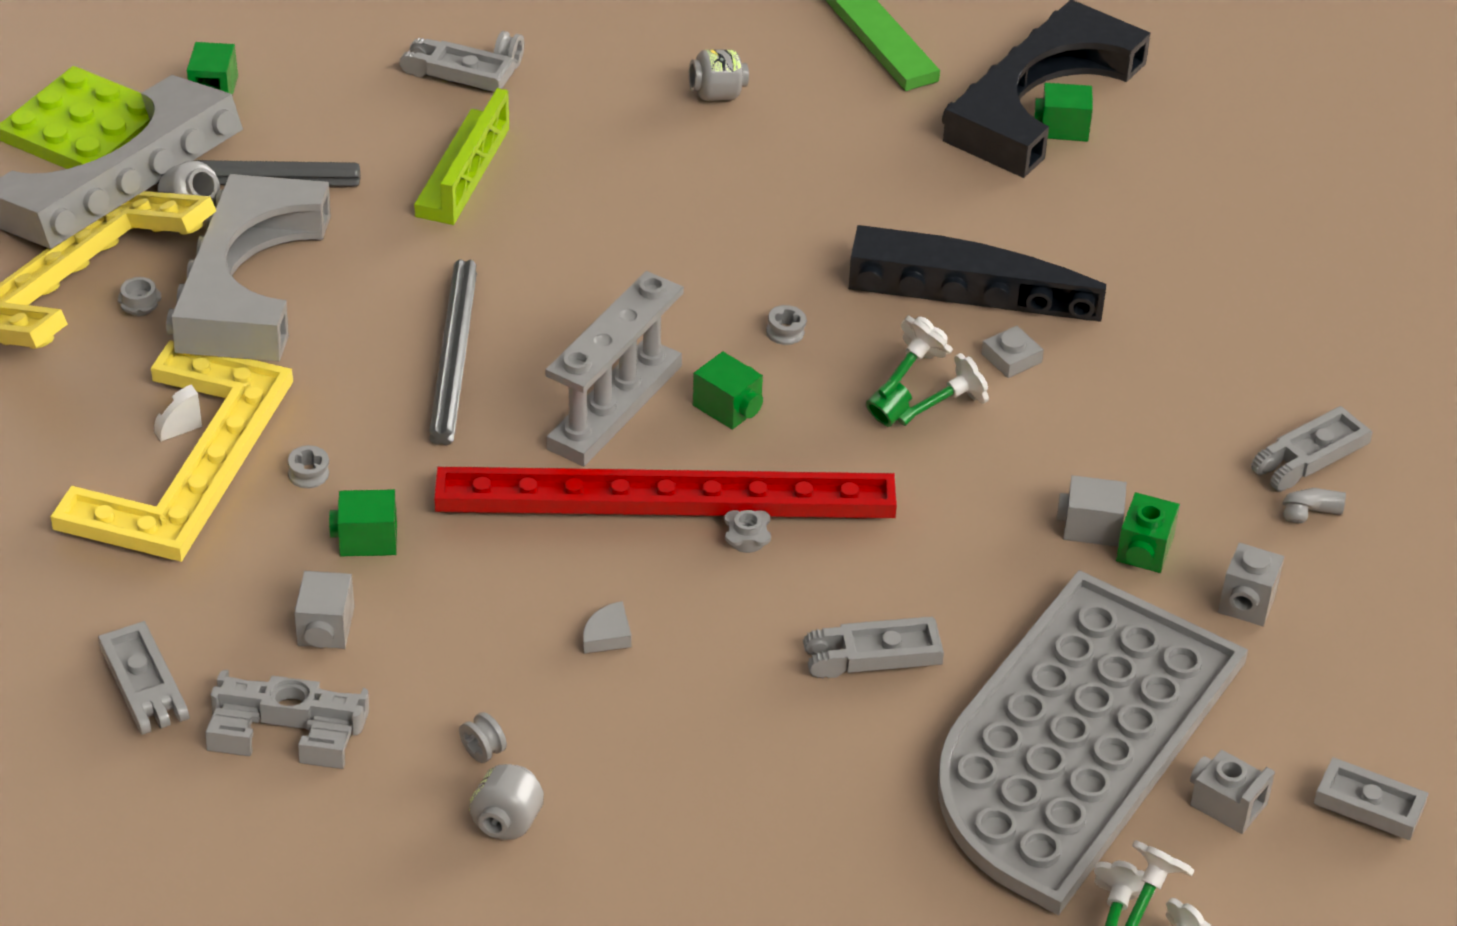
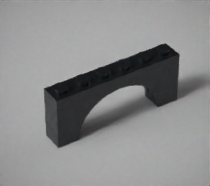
[942,0,1151,178]

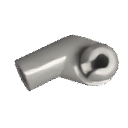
[1282,488,1346,523]

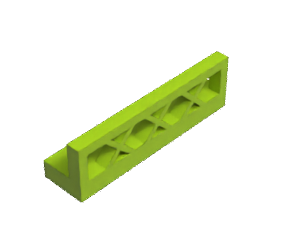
[414,88,509,225]

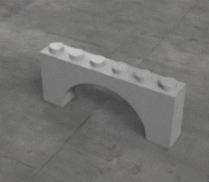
[0,75,243,249]
[166,174,331,362]

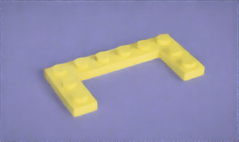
[0,191,216,349]
[50,340,293,562]

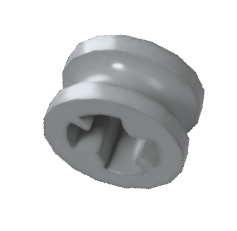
[494,31,524,69]
[766,305,807,345]
[288,445,329,488]
[459,712,507,763]

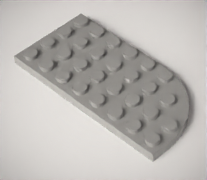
[938,570,1248,915]

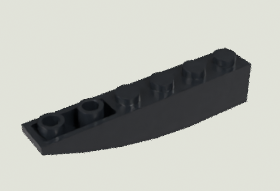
[848,225,1107,322]

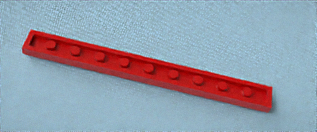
[434,466,897,518]

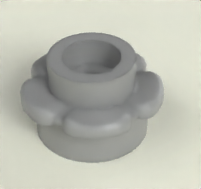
[118,277,161,316]

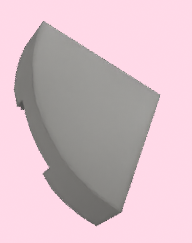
[583,601,631,653]

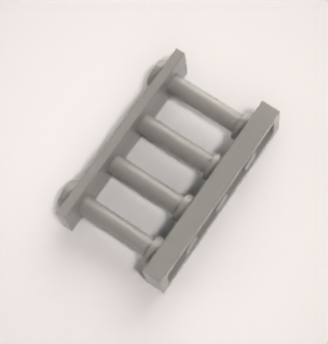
[545,271,684,467]

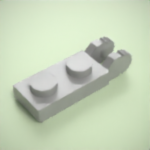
[399,37,514,92]
[1251,406,1373,492]
[803,616,944,679]

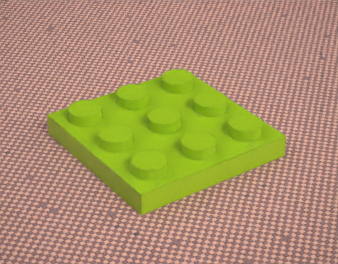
[0,66,150,169]

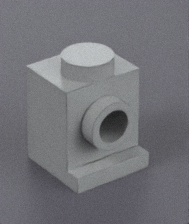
[1190,749,1275,834]

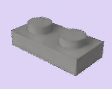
[1314,757,1429,840]

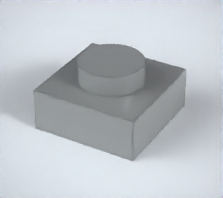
[981,326,1044,378]

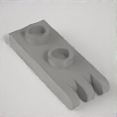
[98,621,190,735]

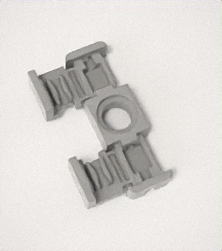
[206,670,369,769]

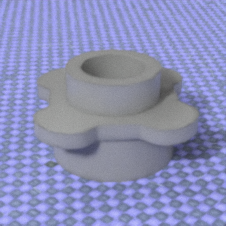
[725,510,771,553]

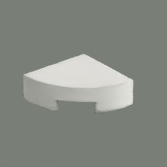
[154,385,202,442]

